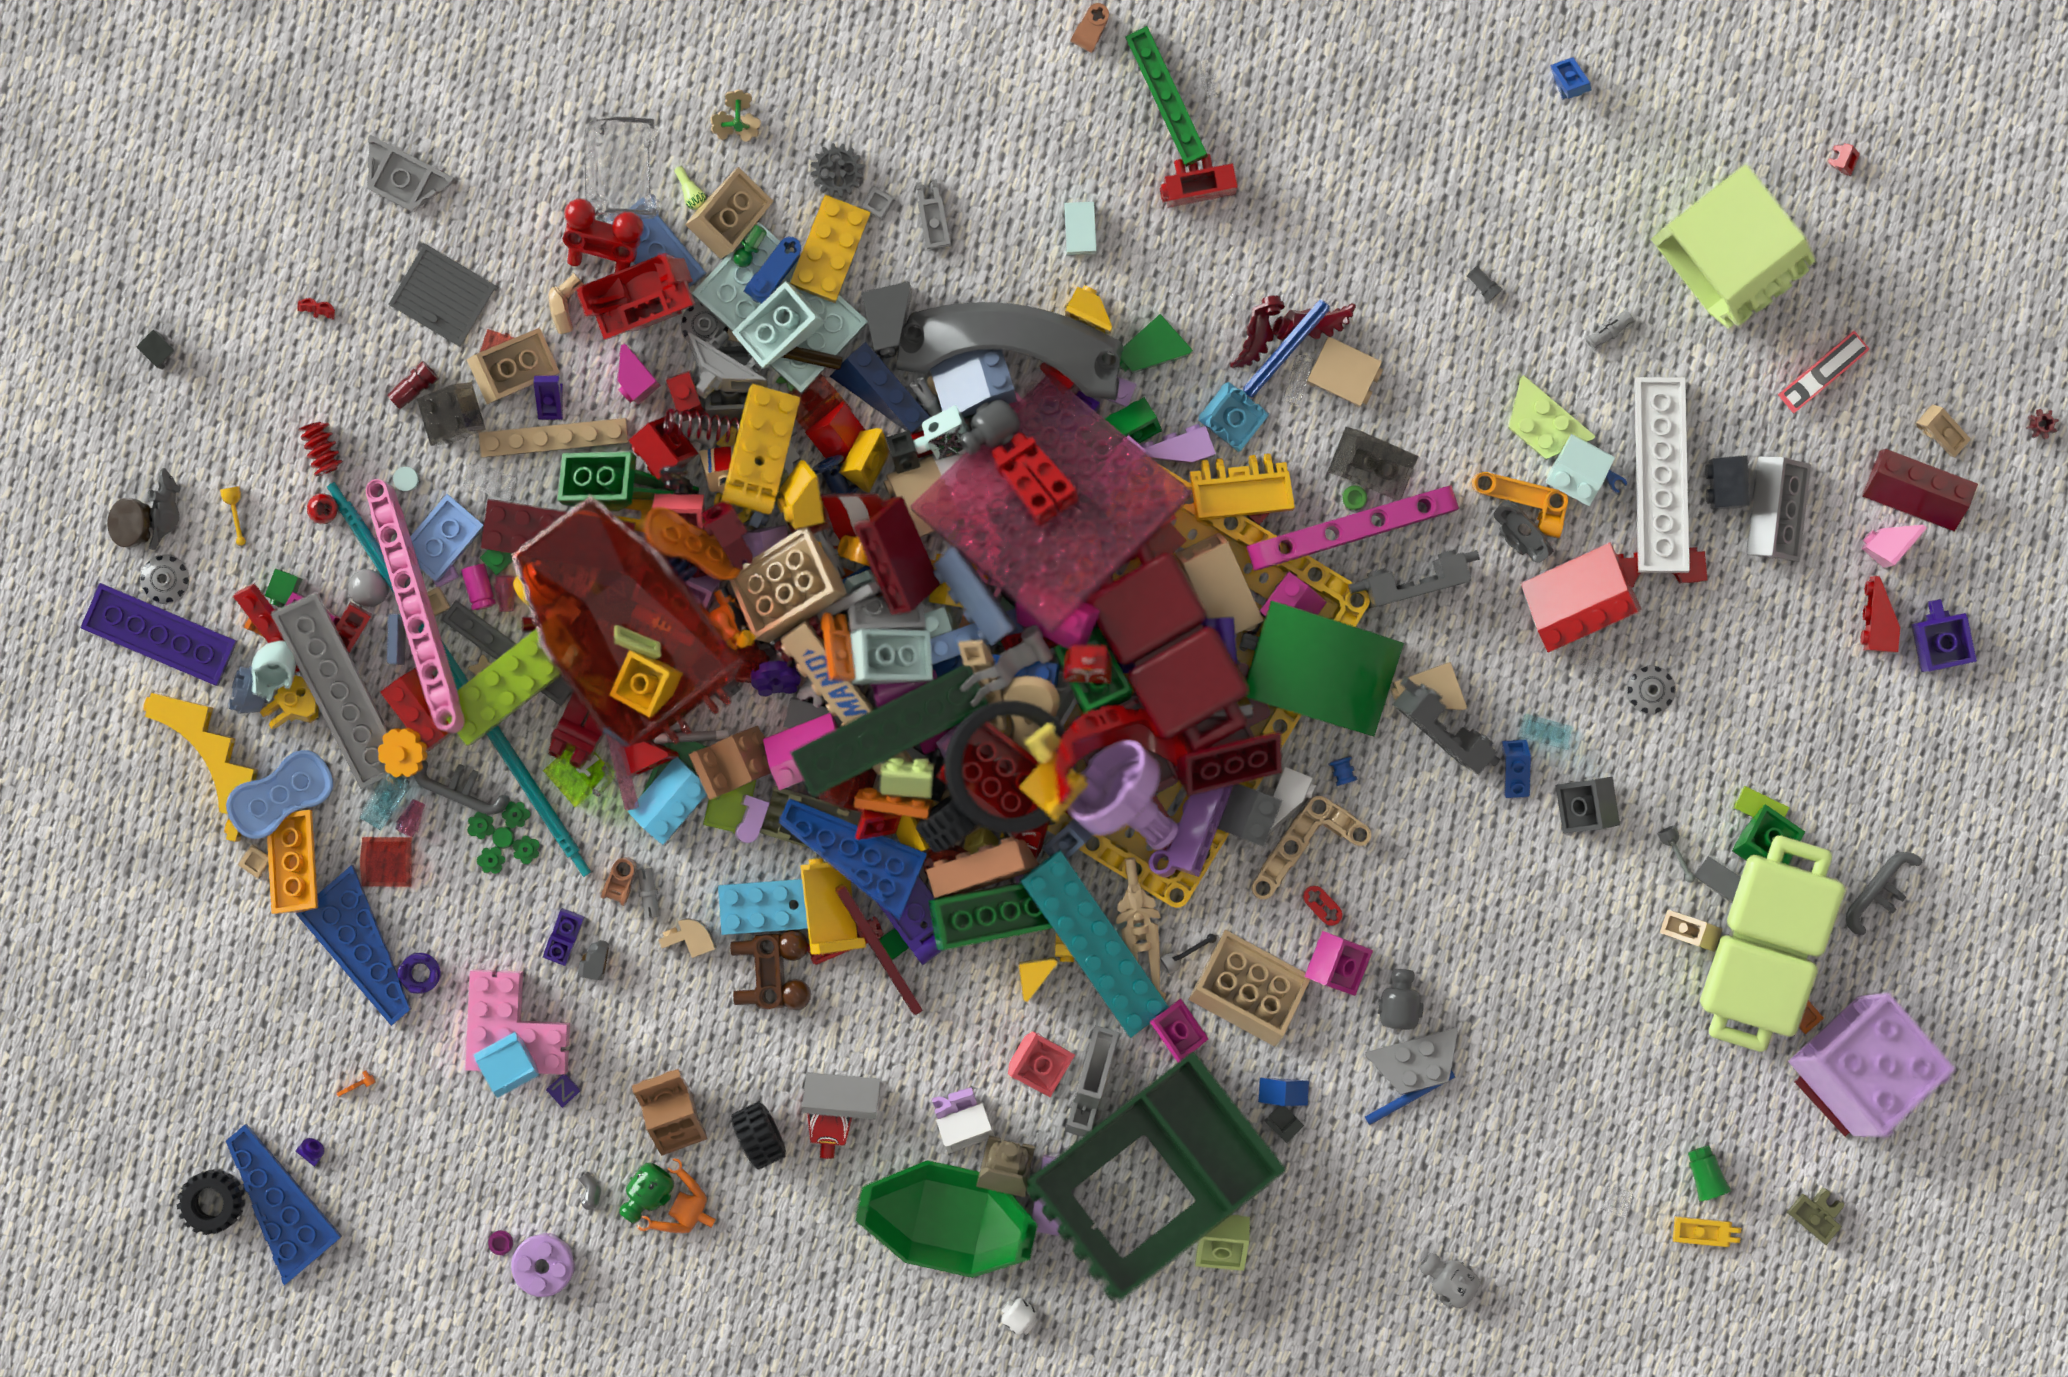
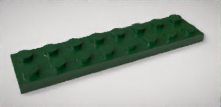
[790,664,989,797]

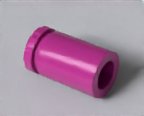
[461,564,496,611]

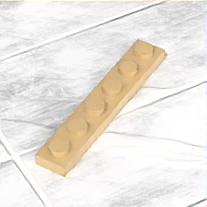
[479,418,629,458]

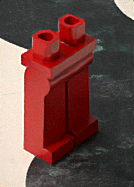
[992,432,1079,527]

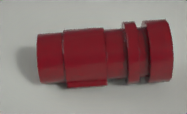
[387,361,439,409]

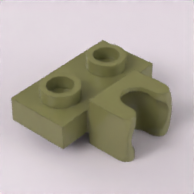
[1787,1188,1844,1245]

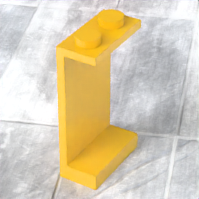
[800,858,866,954]

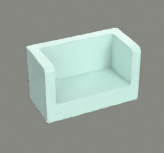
[1064,202,1096,255]

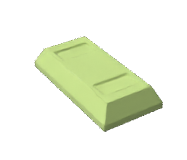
[614,625,661,659]

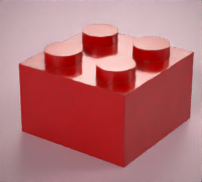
[628,416,699,479]

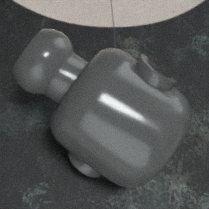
[959,400,1020,454]
[1377,969,1423,1030]

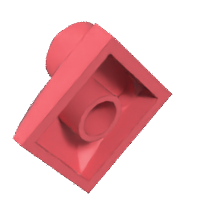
[1008,1031,1075,1097]

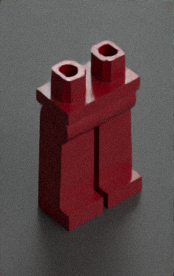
[548,671,623,769]

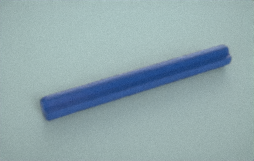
[1243,299,1330,398]

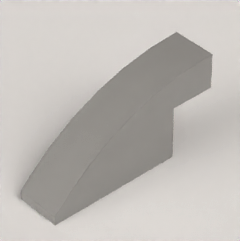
[1065,1025,1119,1137]

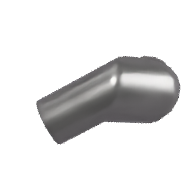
[579,1172,601,1210]

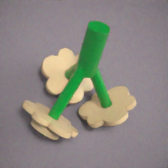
[710,89,761,142]

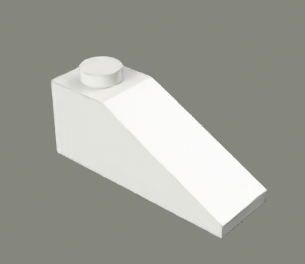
[1269,767,1317,835]

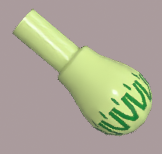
[674,166,707,210]

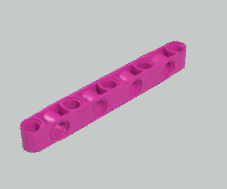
[1247,485,1459,571]

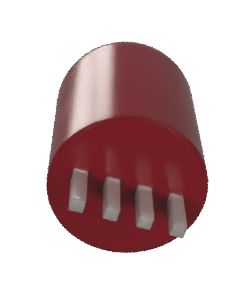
[517,617,544,632]

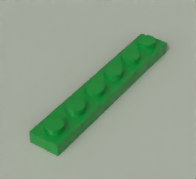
[1125,26,1208,167]

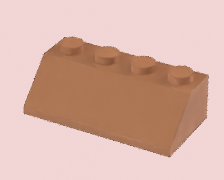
[926,837,1039,898]

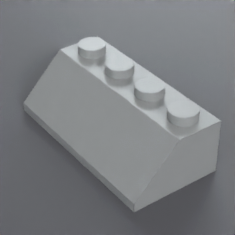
[1747,457,1811,562]

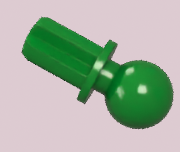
[733,225,767,268]

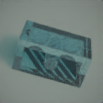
[360,772,410,830]

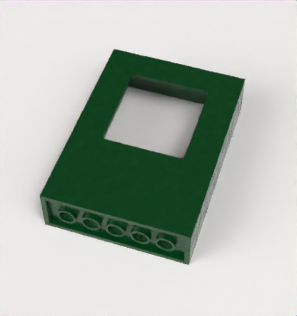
[1026,1051,1286,1304]

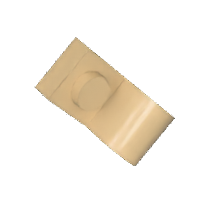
[1915,404,1971,458]

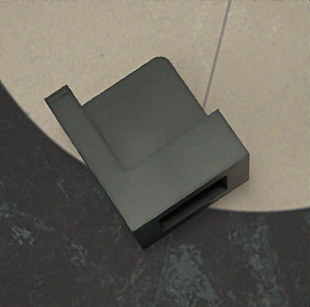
[136,329,174,370]
[1264,1105,1304,1143]

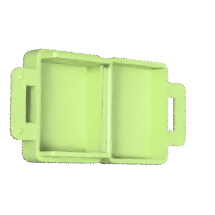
[1700,836,1845,1052]

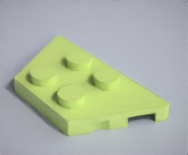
[1508,375,1595,459]

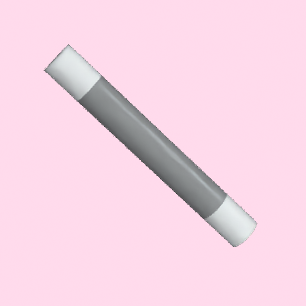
[654,730,729,743]

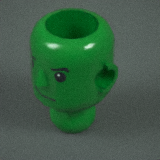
[619,1162,674,1224]

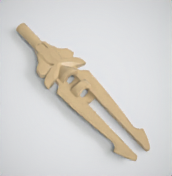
[1116,857,1166,999]

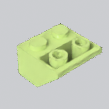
[881,757,934,798]

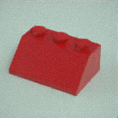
[380,667,453,751]

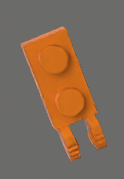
[821,613,855,682]

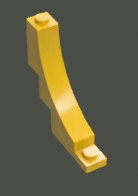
[143,693,258,842]

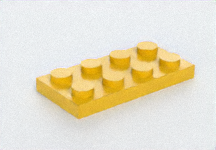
[790,195,871,303]

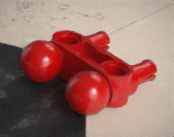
[562,199,644,272]

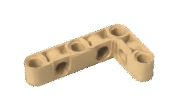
[1251,796,1371,899]

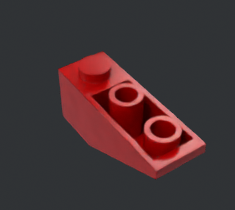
[1860,576,1900,653]

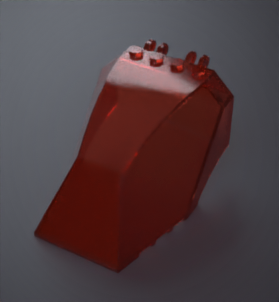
[511,495,745,747]

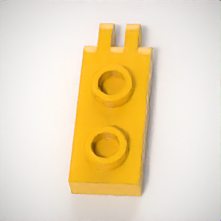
[1672,1216,1742,1247]

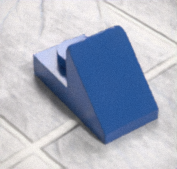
[1550,57,1592,100]

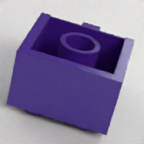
[1911,599,1977,672]

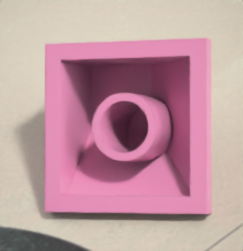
[1861,525,1927,568]

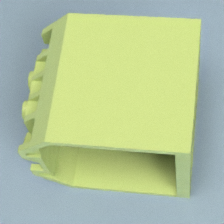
[1651,164,1816,329]

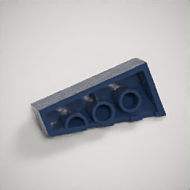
[829,342,930,434]

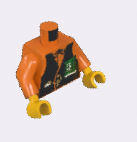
[710,586,755,649]

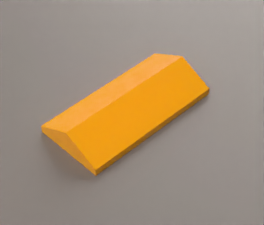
[267,810,318,914]

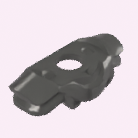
[1494,500,1554,563]

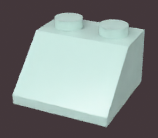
[1546,434,1615,506]

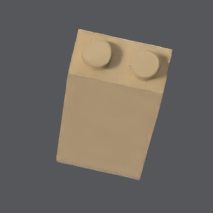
[1175,532,1263,637]

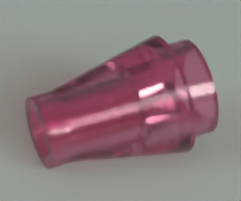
[493,575,516,612]
[395,799,425,837]

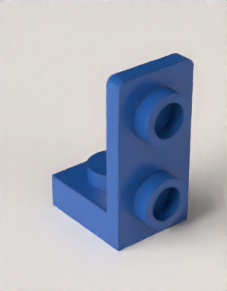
[1502,740,1531,798]

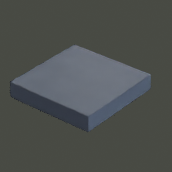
[387,614,406,665]

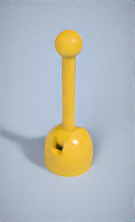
[220,486,246,546]

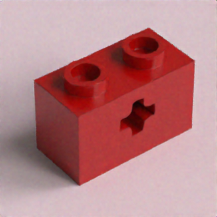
[335,601,372,653]

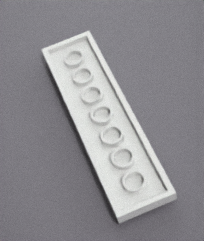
[1634,377,1689,573]

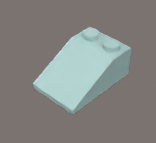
[732,281,825,369]
[850,629,933,684]

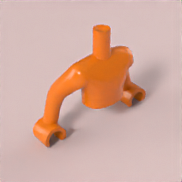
[637,1158,716,1233]

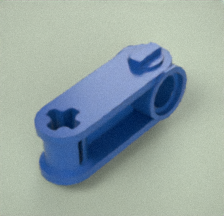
[743,237,801,304]

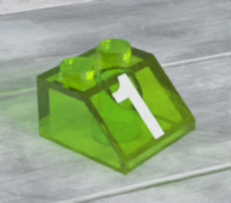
[542,750,615,808]

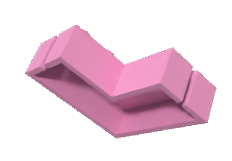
[465,969,570,1075]

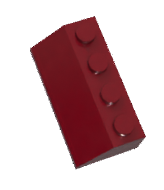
[1862,449,1978,532]
[1177,731,1282,796]

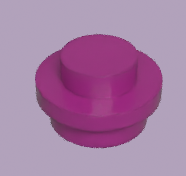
[488,1230,513,1255]

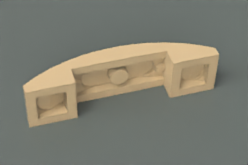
[958,640,1007,730]

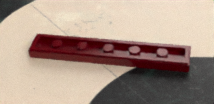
[835,884,923,1015]

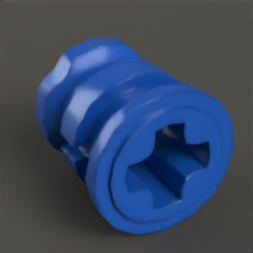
[1328,756,1358,786]

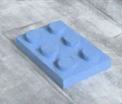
[410,494,484,582]

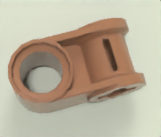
[1070,3,1109,53]
[601,857,637,906]

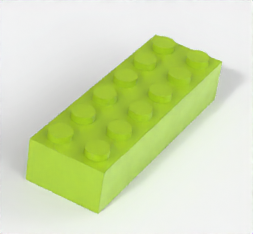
[446,615,588,746]

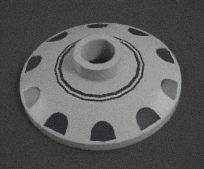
[681,302,728,343]
[140,555,190,604]
[1626,665,1676,714]

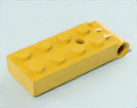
[722,384,800,515]

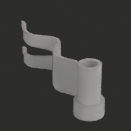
[961,625,1053,707]

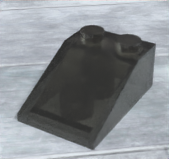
[1328,427,1419,501]

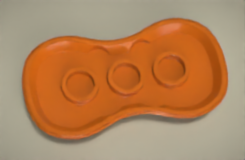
[645,507,741,580]

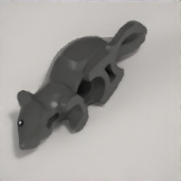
[148,468,181,550]

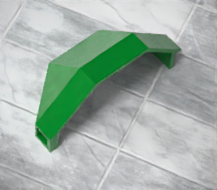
[855,1160,1038,1278]

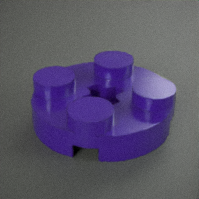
[751,661,801,697]

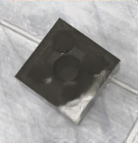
[417,382,486,446]

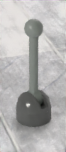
[1657,825,1695,883]

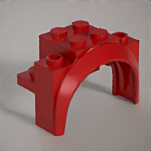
[576,253,695,340]

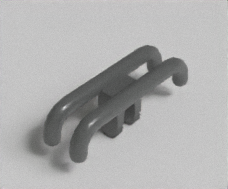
[414,760,510,815]
[1846,852,1922,935]

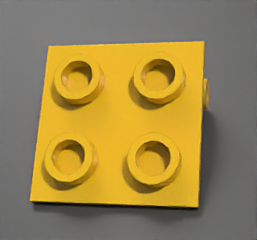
[1019,750,1089,821]

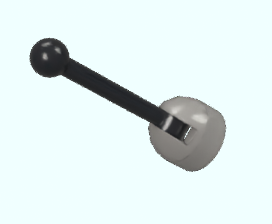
[1160,933,1216,974]

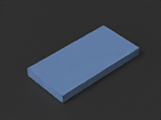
[612,197,707,288]

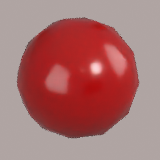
[307,493,338,524]

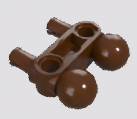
[730,930,811,1011]

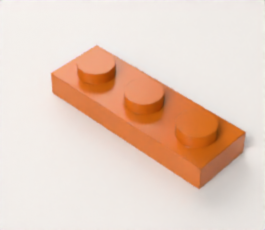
[854,788,932,819]

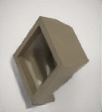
[977,1135,1035,1197]

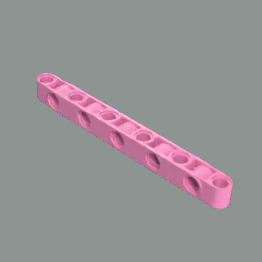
[366,479,464,733]

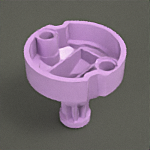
[1068,740,1178,850]

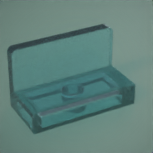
[1518,714,1573,750]

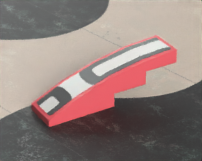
[1778,331,1870,414]

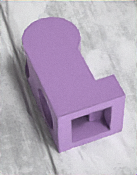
[735,795,769,843]

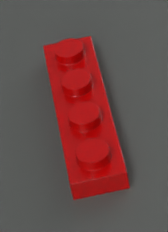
[233,583,300,673]

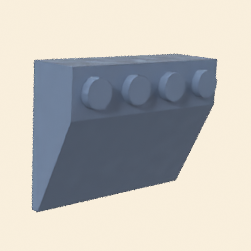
[930,349,1017,417]
[933,547,1017,646]

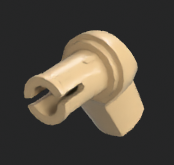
[548,273,584,334]

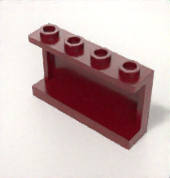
[853,496,941,615]

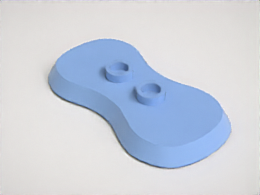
[226,750,333,839]

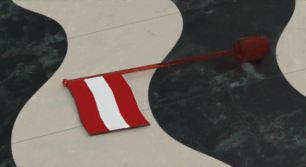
[684,493,883,560]

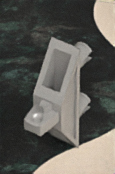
[687,327,767,398]

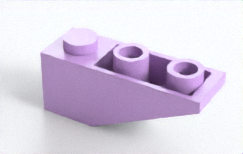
[1141,424,1216,464]

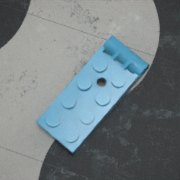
[718,879,808,935]

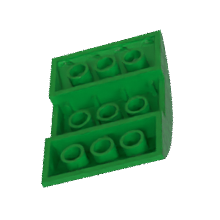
[1246,601,1404,737]

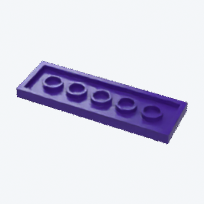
[80,583,237,686]

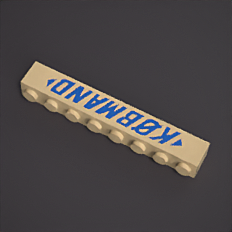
[781,619,914,776]

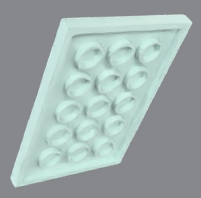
[692,222,868,394]

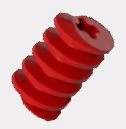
[298,422,343,476]

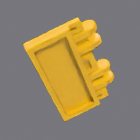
[1190,453,1295,520]

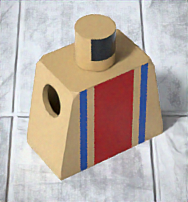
[699,445,735,494]

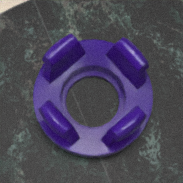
[398,953,441,994]

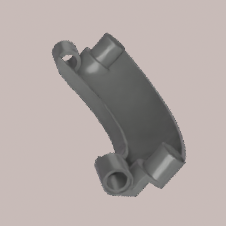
[896,302,1124,400]

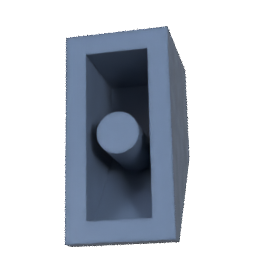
[1042,818,1094,859]

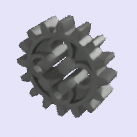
[810,143,864,198]

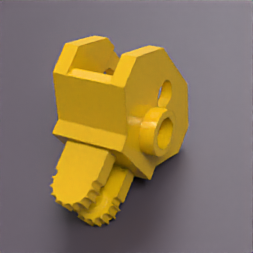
[260,675,319,729]

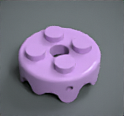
[511,1233,575,1297]

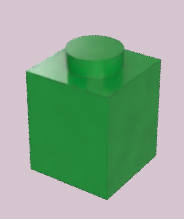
[264,569,302,608]

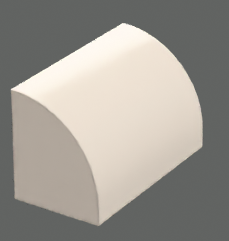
[936,1103,995,1154]

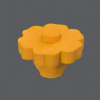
[378,728,427,778]

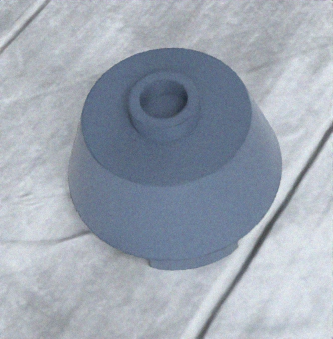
[228,666,268,714]

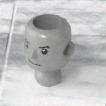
[1419,1253,1480,1308]

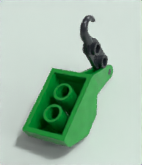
[557,452,699,512]

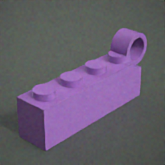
[1149,785,1234,877]

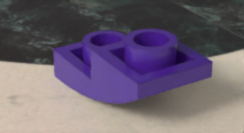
[543,908,585,966]

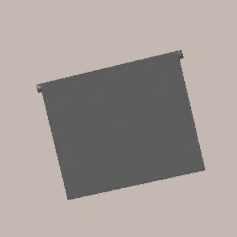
[388,242,499,347]

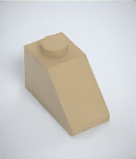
[1660,910,1723,952]

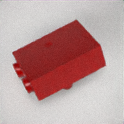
[1160,154,1238,208]

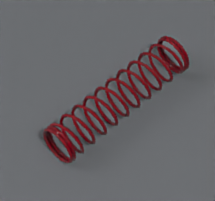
[664,408,741,443]

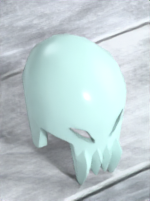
[252,641,296,702]

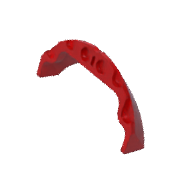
[1055,705,1192,805]

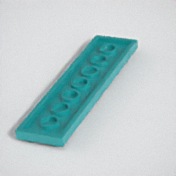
[1019,850,1169,1038]

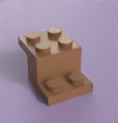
[689,725,771,800]
[632,1069,708,1156]

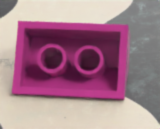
[1015,578,1100,649]
[763,713,838,790]

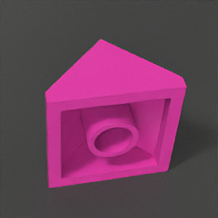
[1150,999,1208,1062]

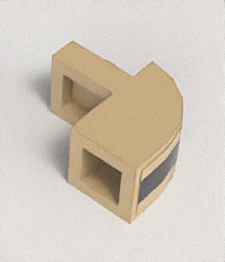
[658,918,717,958]

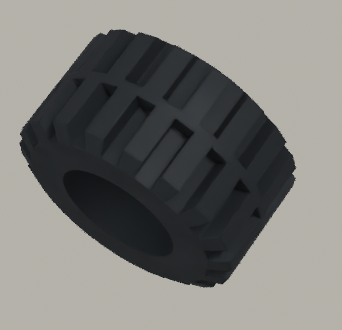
[916,795,978,852]
[731,1101,786,1170]
[177,1169,245,1235]

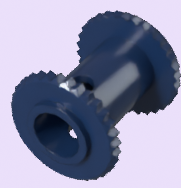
[812,455,859,494]

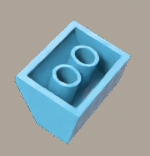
[627,757,707,845]

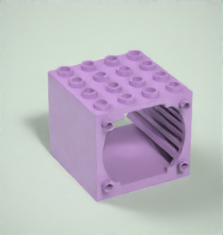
[1788,993,1955,1138]

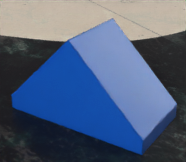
[1258,1077,1309,1106]

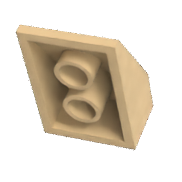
[685,167,773,259]
[467,328,560,405]

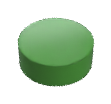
[1342,485,1367,510]

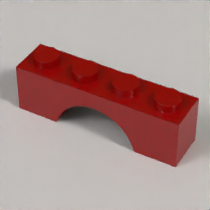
[1616,547,1708,588]

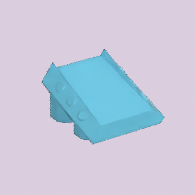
[1198,382,1269,452]
[474,1032,539,1098]

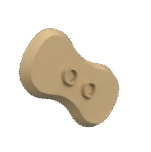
[1003,676,1060,763]

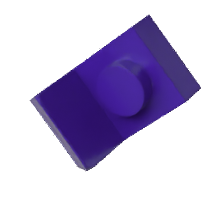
[533,376,563,420]

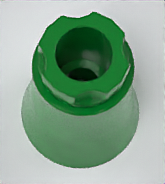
[1688,1145,1732,1202]

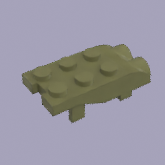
[759,786,862,849]

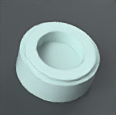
[393,467,419,492]

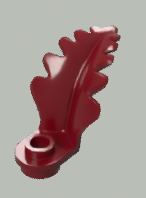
[1230,296,1285,368]
[1272,303,1356,341]

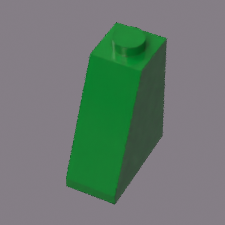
[1120,314,1193,374]

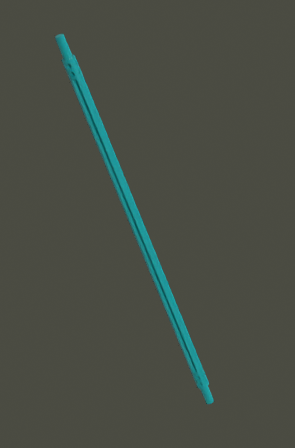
[327,482,591,877]

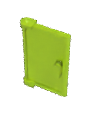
[703,780,757,834]

